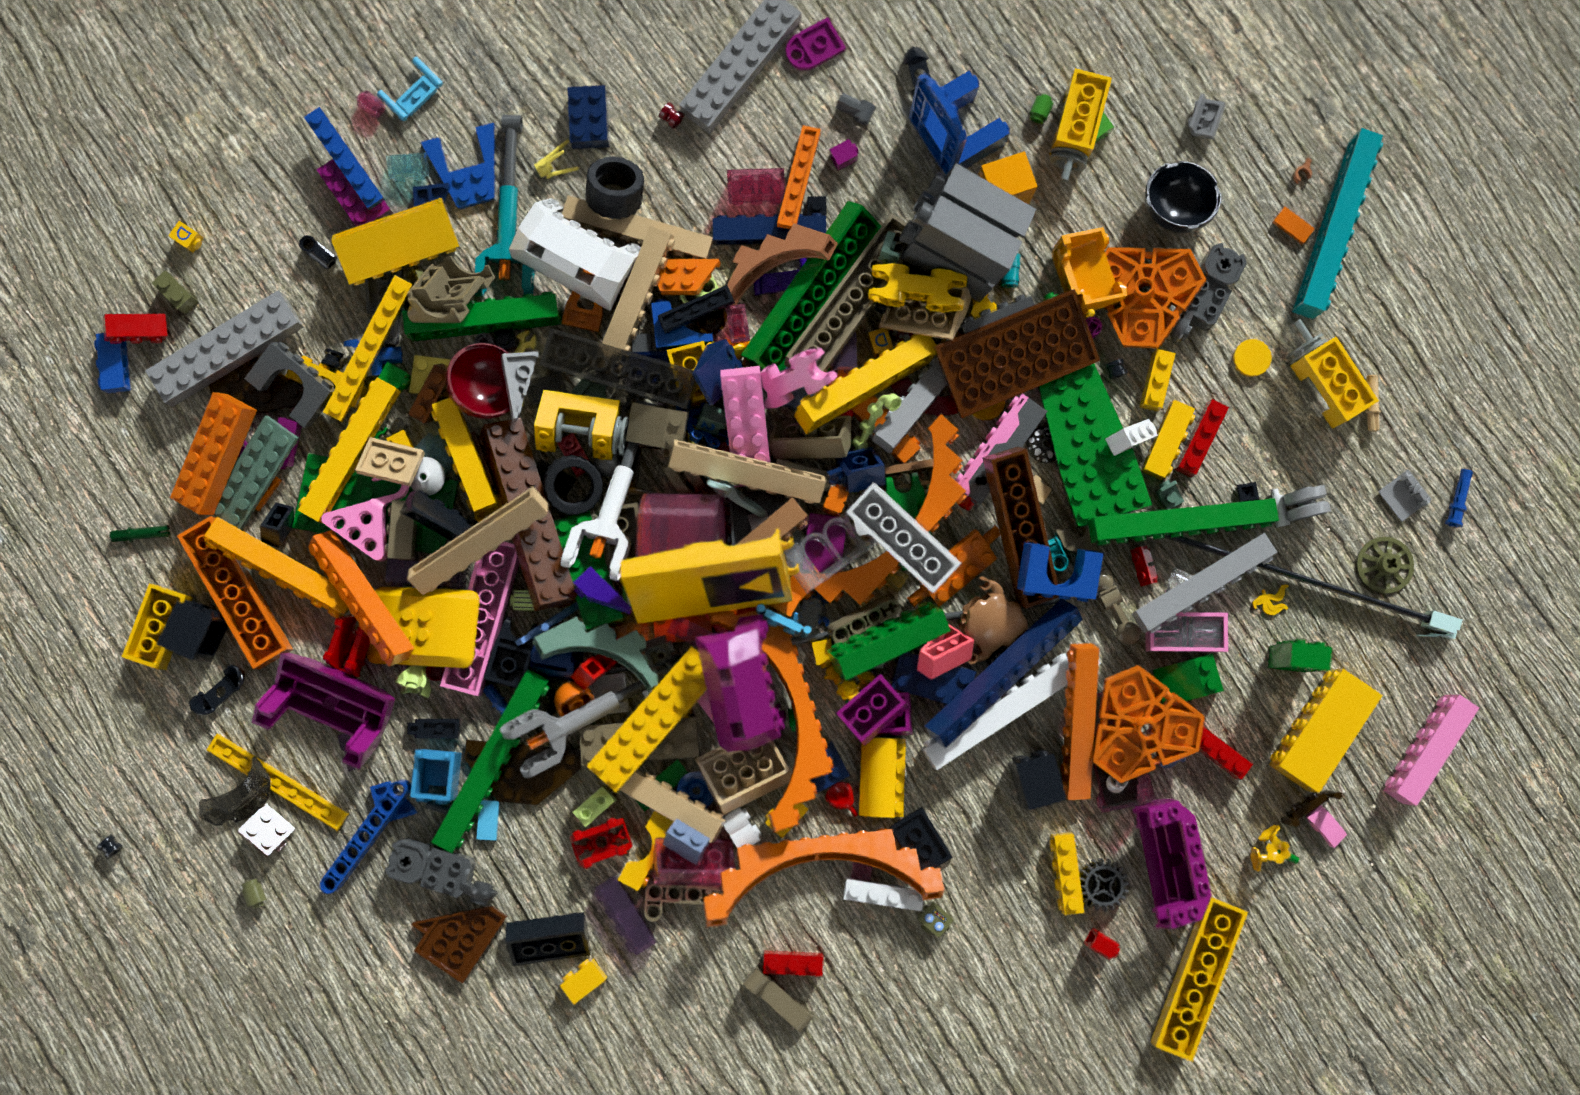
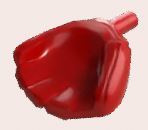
[825,781,858,817]

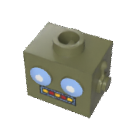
[916,900,954,938]

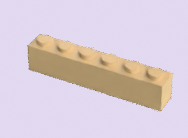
[620,770,726,843]

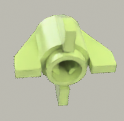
[395,666,431,698]

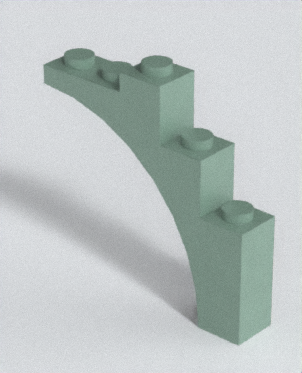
[533,617,659,692]

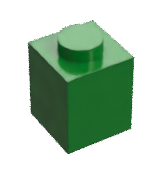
[378,362,411,393]

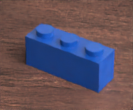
[94,333,131,393]

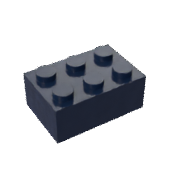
[567,85,610,149]

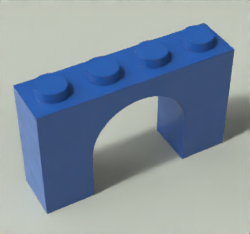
[1017,542,1103,602]

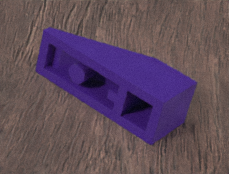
[573,566,633,614]

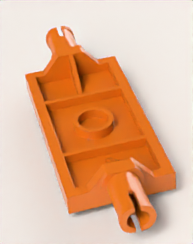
[907,525,1001,608]

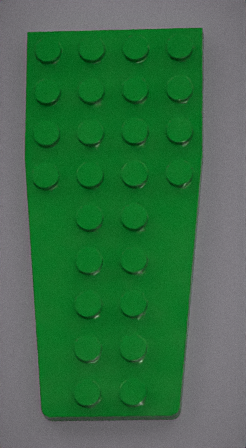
[1038,364,1152,528]

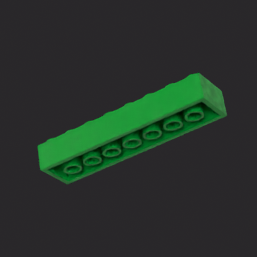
[402,292,562,342]

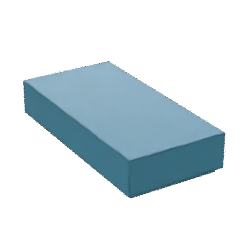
[476,800,500,840]

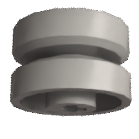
[1282,485,1331,522]

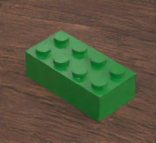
[1268,639,1332,673]

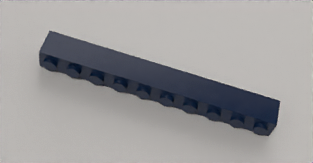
[925,599,1083,748]

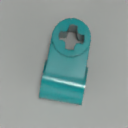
[1048,535,1069,574]

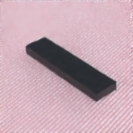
[658,285,735,334]

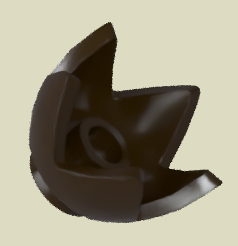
[695,308,727,334]

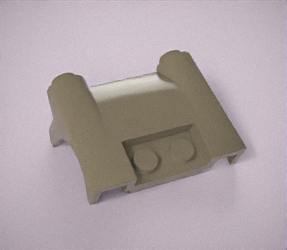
[407,255,495,323]

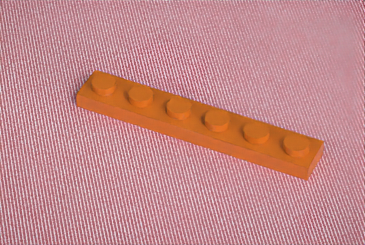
[777,125,821,229]

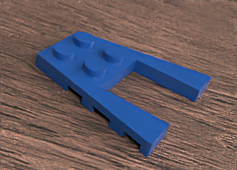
[421,123,495,210]

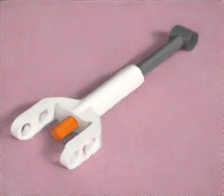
[561,400,657,581]

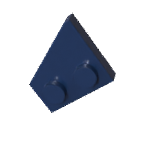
[412,183,450,207]

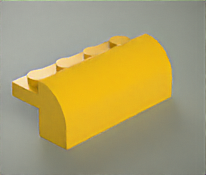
[859,737,906,817]

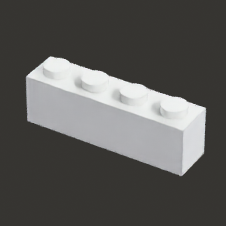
[843,877,923,911]

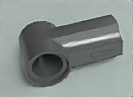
[836,93,876,125]

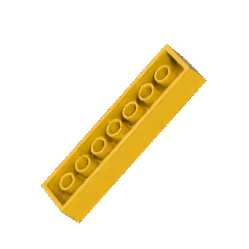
[794,334,937,435]
[587,646,707,792]
[1150,897,1248,1062]

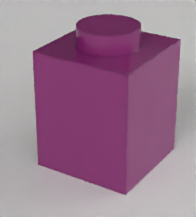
[829,139,859,171]

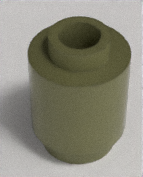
[241,878,267,909]

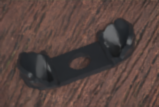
[903,46,931,97]
[189,665,245,715]

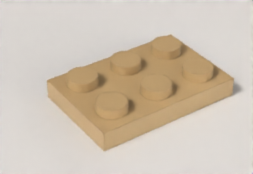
[355,437,425,487]

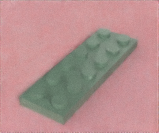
[214,416,299,530]

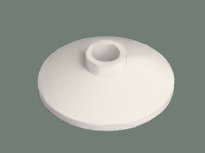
[411,457,445,495]

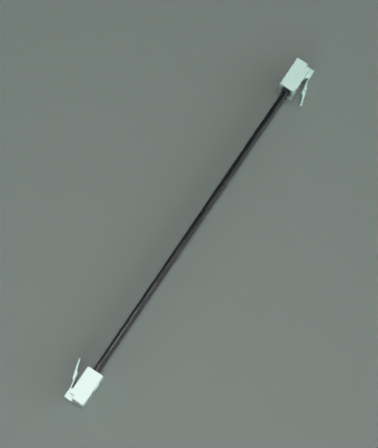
[1128,513,1462,639]

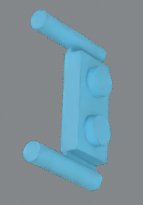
[377,57,443,121]
[756,604,811,638]

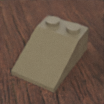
[626,403,689,449]

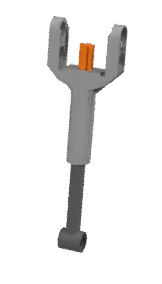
[500,654,682,778]

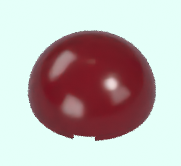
[446,343,510,419]

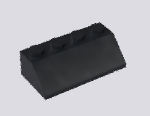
[400,490,478,541]
[505,912,591,966]

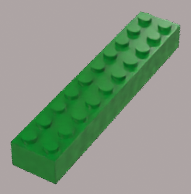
[741,201,881,372]

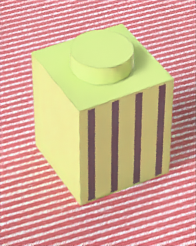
[510,590,534,611]

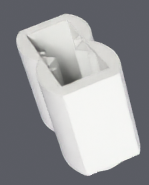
[722,807,761,847]

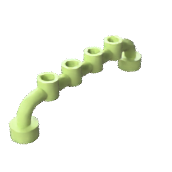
[851,394,902,494]

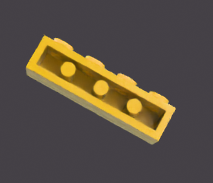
[1049,832,1084,915]

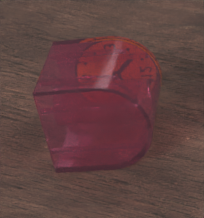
[636,493,727,558]

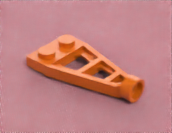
[561,269,603,333]

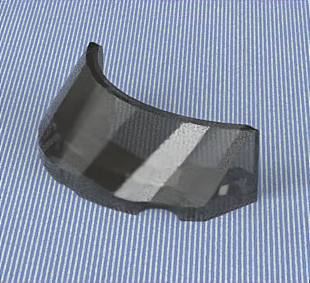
[199,756,271,826]

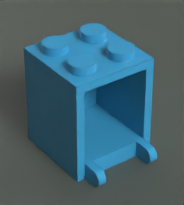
[410,749,462,804]

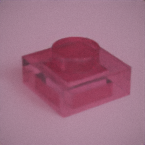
[851,862,872,881]

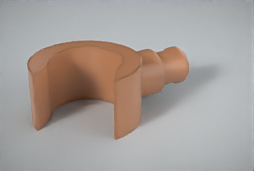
[1293,158,1312,184]

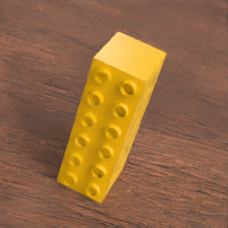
[331,198,459,286]
[1269,669,1383,793]

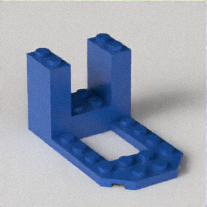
[909,71,1010,176]

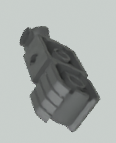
[1169,243,1247,345]
[384,838,498,905]

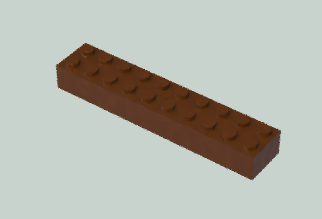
[480,418,577,612]

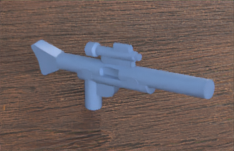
[515,601,579,646]

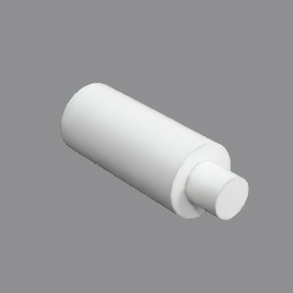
[1269,489,1290,528]

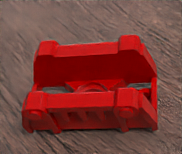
[323,614,370,677]
[569,817,633,869]

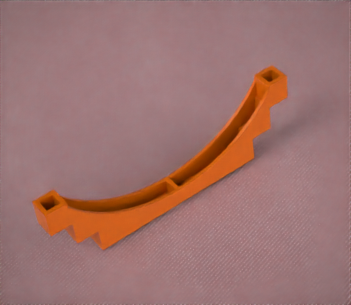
[790,414,967,605]
[707,609,834,833]
[704,828,945,927]

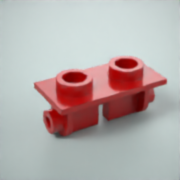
[1130,545,1158,587]

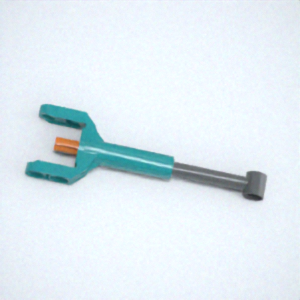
[475,115,535,297]

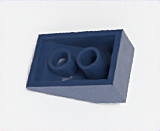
[692,339,743,406]

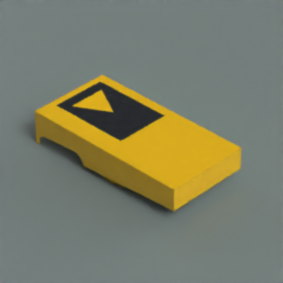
[620,528,799,624]

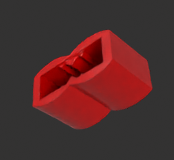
[1084,928,1120,960]

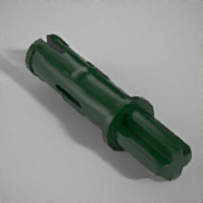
[109,525,170,542]

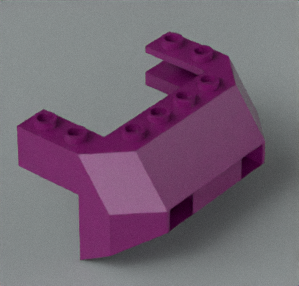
[695,614,786,752]
[251,653,395,770]
[1132,798,1212,929]

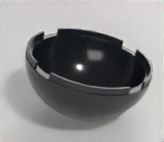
[1145,161,1221,233]

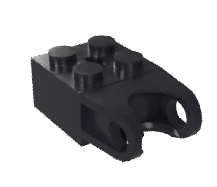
[484,616,538,689]

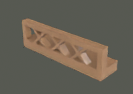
[879,459,956,492]

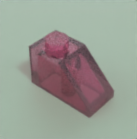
[726,303,750,344]

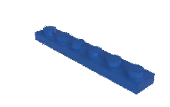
[304,107,385,210]

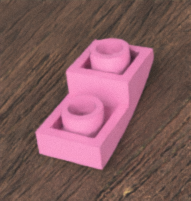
[1306,805,1347,848]

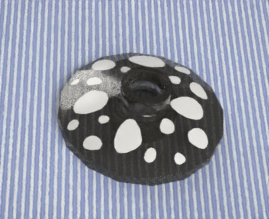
[1027,426,1056,464]

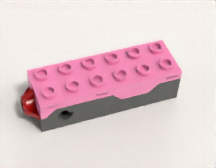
[956,393,1048,511]

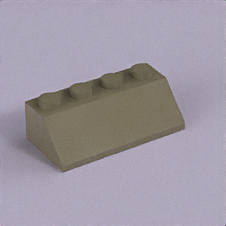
[768,416,851,460]

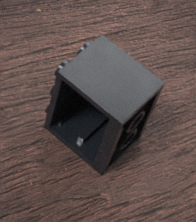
[156,599,229,662]
[1008,750,1067,811]

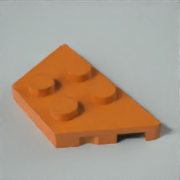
[658,259,721,295]

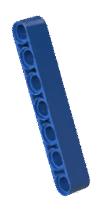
[320,779,411,894]

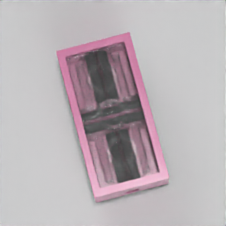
[1145,612,1228,652]

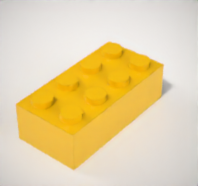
[122,583,193,670]

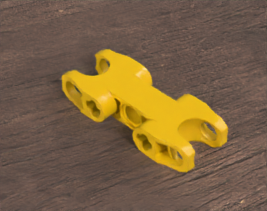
[868,263,967,313]

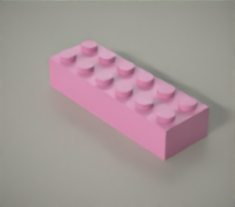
[721,366,771,487]
[1383,694,1479,806]

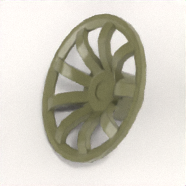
[1357,537,1414,594]

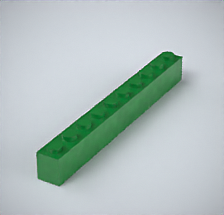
[1088,498,1279,546]
[432,669,549,853]

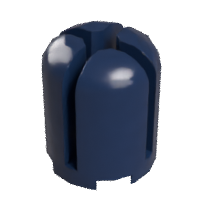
[530,646,584,681]

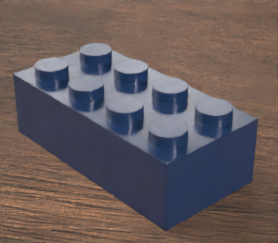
[891,652,976,704]

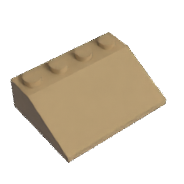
[879,287,972,340]
[695,741,791,815]

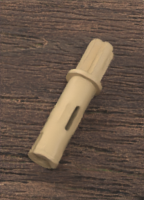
[1365,375,1381,432]

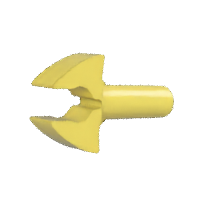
[513,330,536,353]

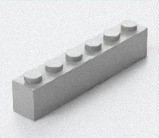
[872,356,947,454]

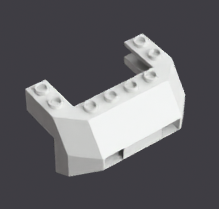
[509,198,641,311]

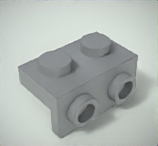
[1188,94,1226,139]

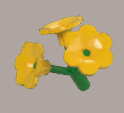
[1250,825,1299,872]

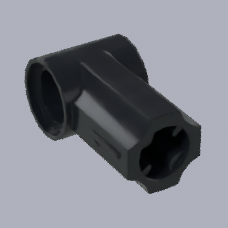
[299,235,338,270]

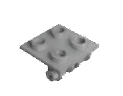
[1378,469,1432,522]

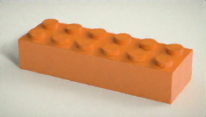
[170,392,257,515]

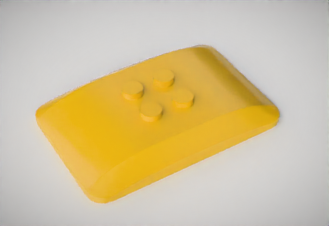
[367,587,480,668]

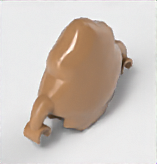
[959,577,1028,664]

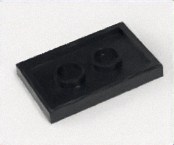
[889,807,953,870]

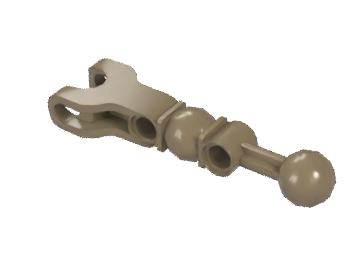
[1055,525,1140,645]

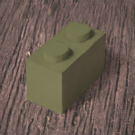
[152,270,199,315]

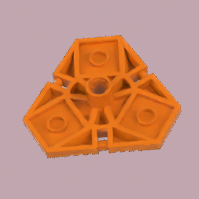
[1104,247,1207,349]
[1092,665,1205,783]

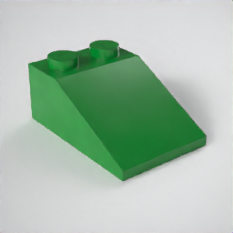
[1152,653,1224,704]

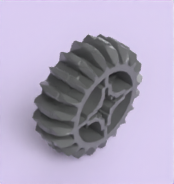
[1079,858,1130,912]

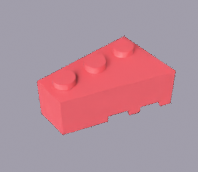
[917,624,974,679]

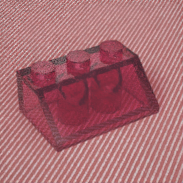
[727,168,785,206]

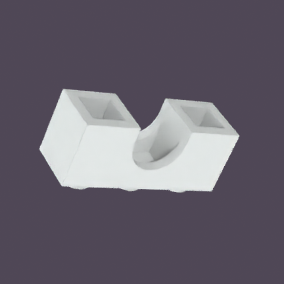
[1105,419,1158,456]

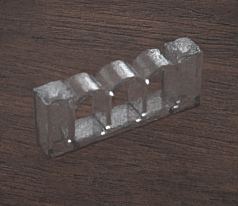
[784,492,880,594]

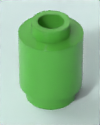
[1030,94,1054,124]

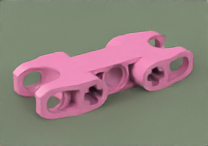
[760,348,837,409]

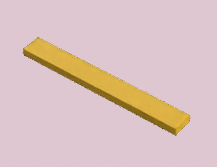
[206,733,349,831]

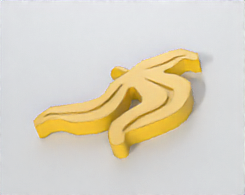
[1252,584,1289,615]

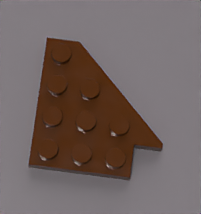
[411,905,508,984]

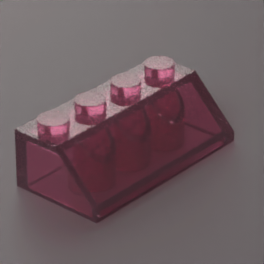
[653,838,735,886]

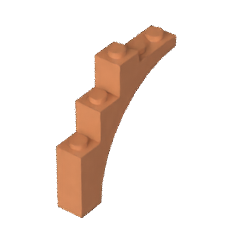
[727,224,838,307]

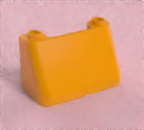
[1052,227,1128,315]

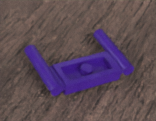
[753,258,807,296]

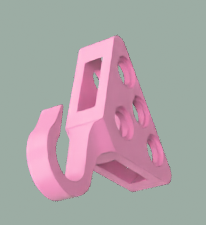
[321,478,409,562]

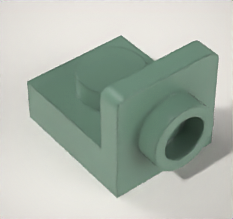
[878,231,900,264]
[1155,480,1184,510]

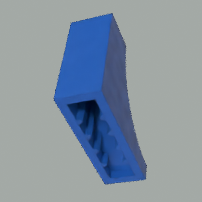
[651,299,713,351]

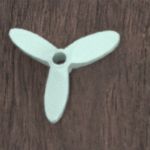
[703,475,766,518]

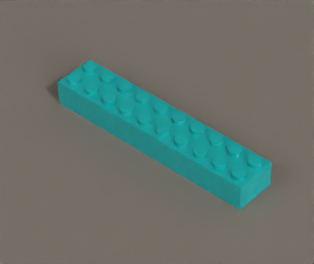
[1292,128,1383,319]

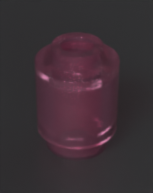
[356,90,386,118]

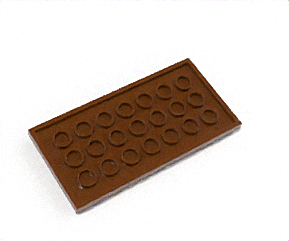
[933,289,1100,418]

